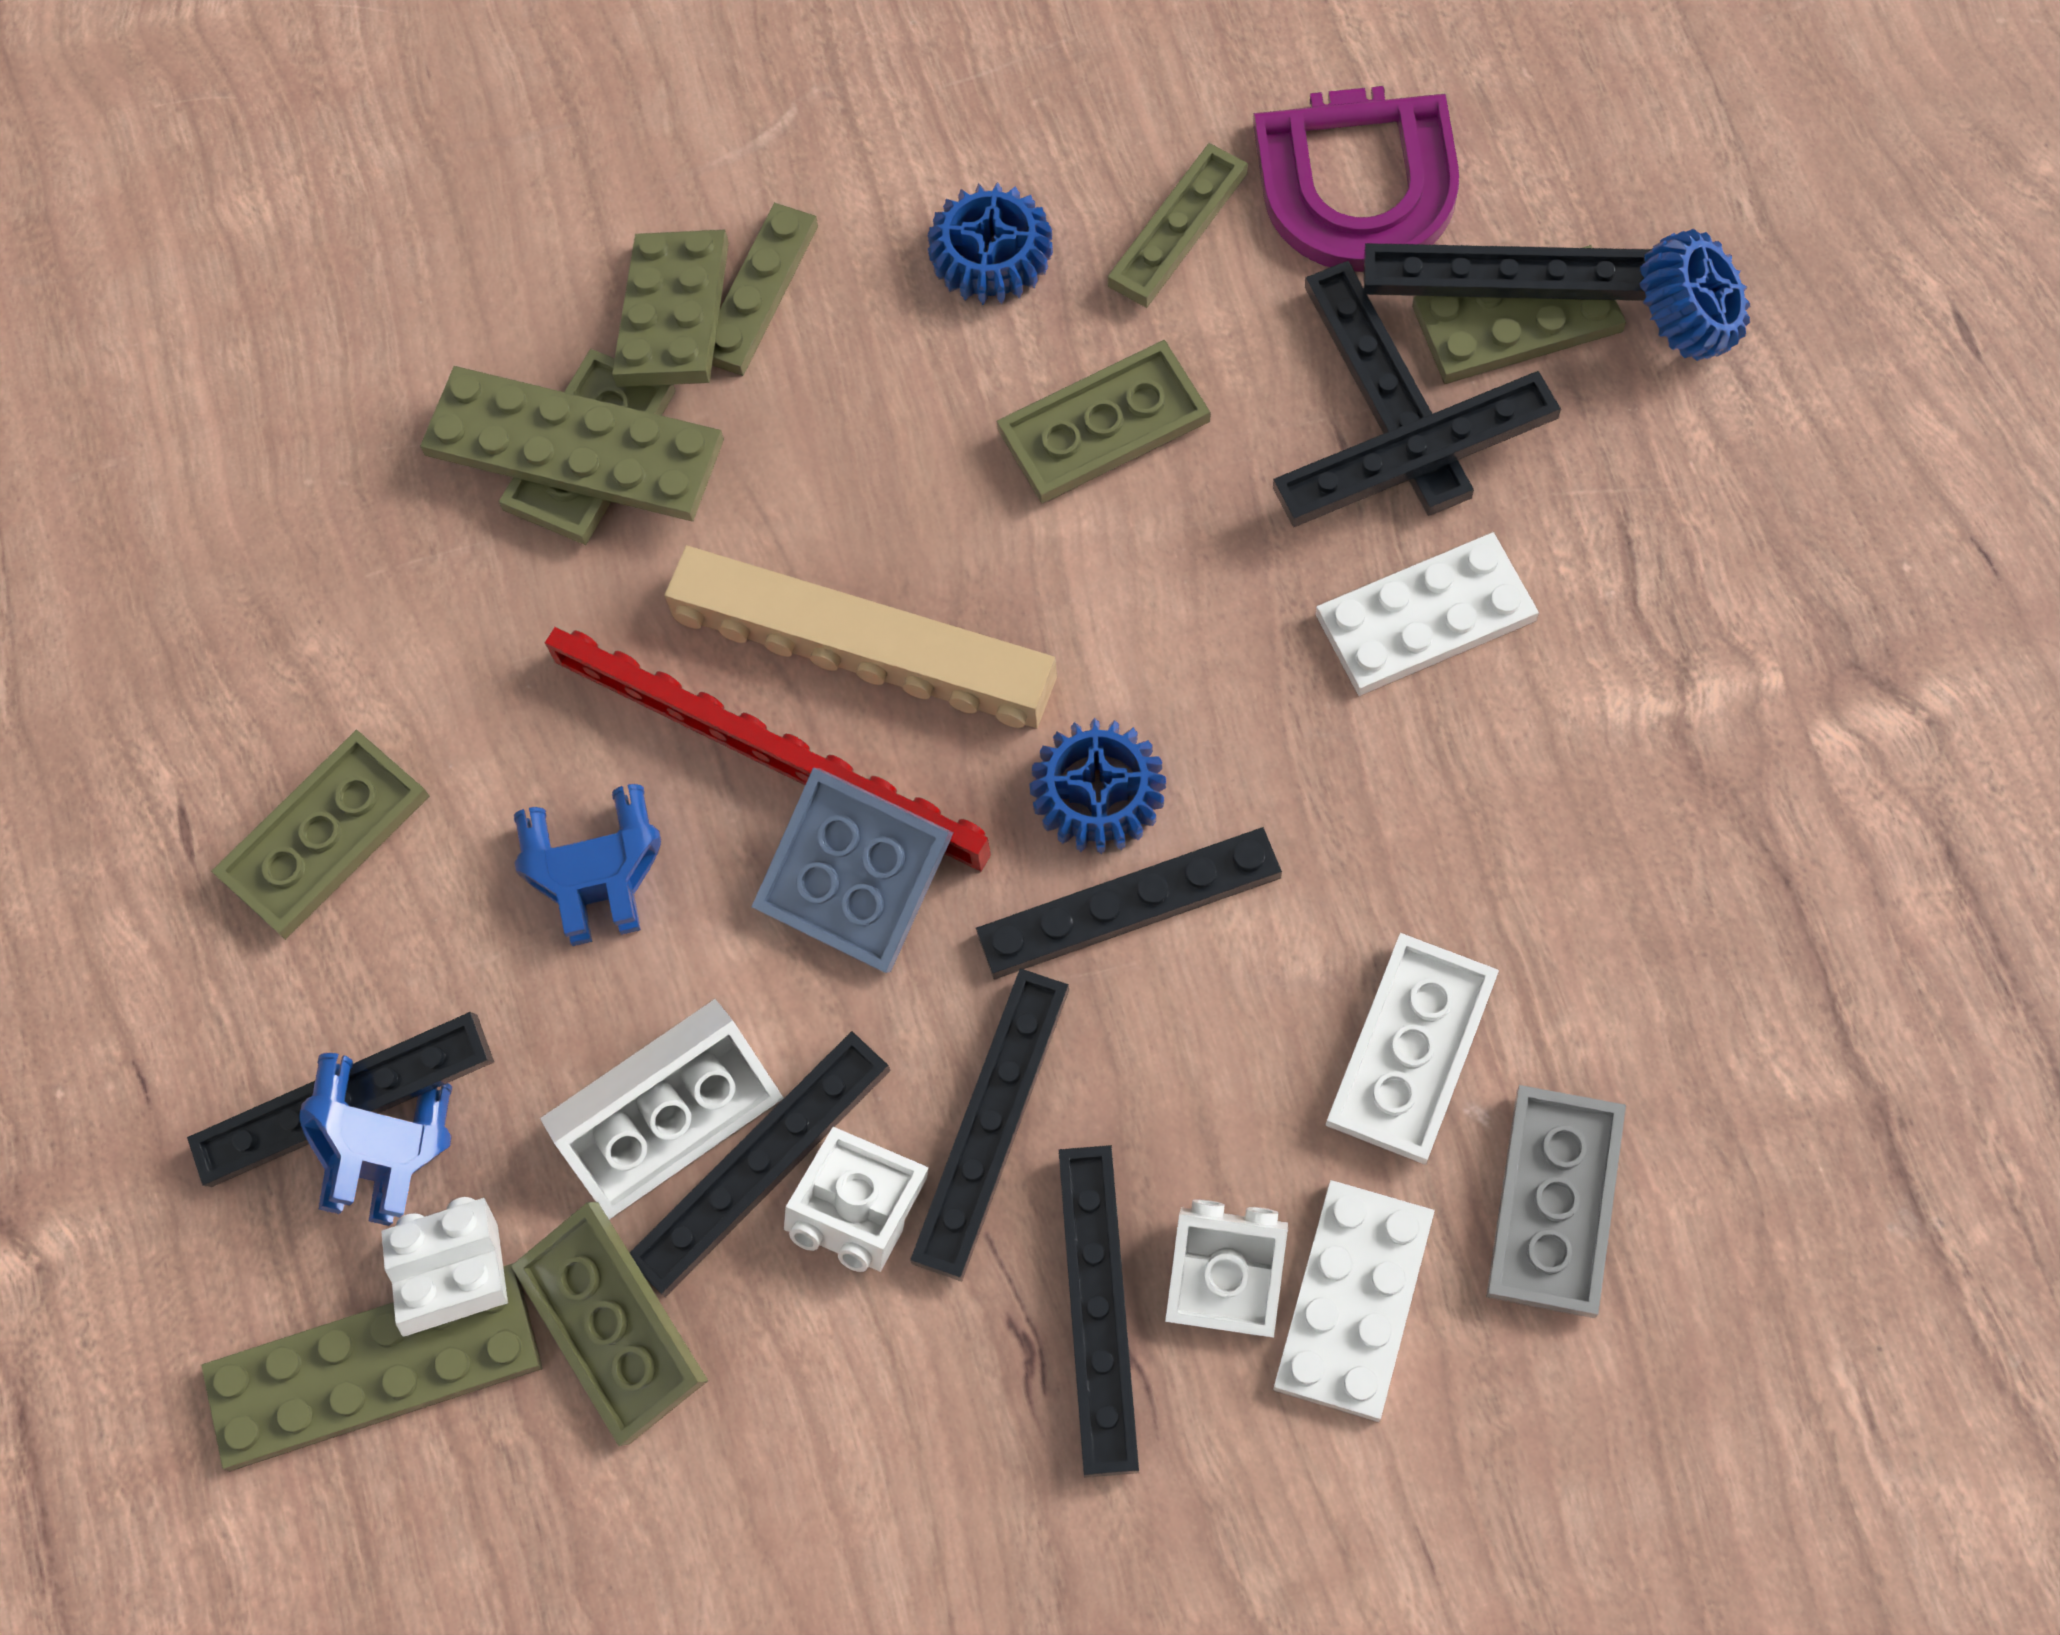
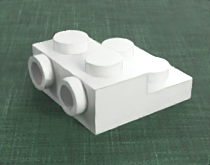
[784,1127,929,1272]
[381,1197,508,1337]
[1165,1200,1288,1338]

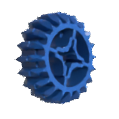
[928,182,1053,305]
[1639,229,1751,361]
[1029,718,1166,854]

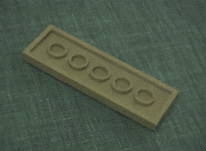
[420,366,724,522]
[201,1264,543,1472]

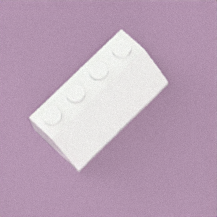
[540,999,784,1219]

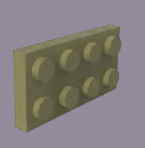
[612,229,729,387]
[1412,245,1626,384]
[997,339,1211,504]
[499,349,676,545]
[211,729,430,940]
[511,1202,708,1446]

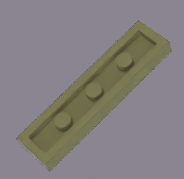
[1108,143,1248,308]
[712,202,818,376]

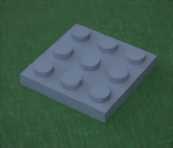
[752,768,954,973]

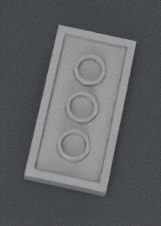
[1486,1085,1626,1318]

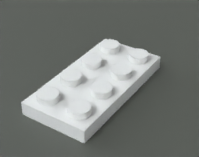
[1316,532,1539,696]
[1326,933,1499,1165]
[1273,1180,1435,1422]

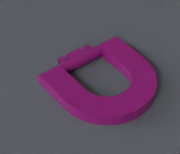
[1253,86,1459,272]

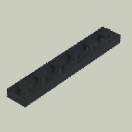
[1364,243,1652,301]
[1305,261,1474,516]
[1273,370,1561,528]
[976,827,1282,980]
[910,968,1069,1282]
[187,1012,494,1187]
[630,1031,891,1298]
[1058,1145,1139,1478]

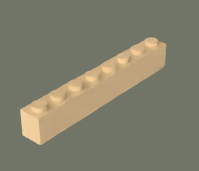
[664,545,1057,729]

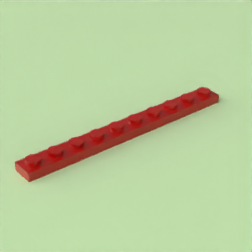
[544,627,991,872]

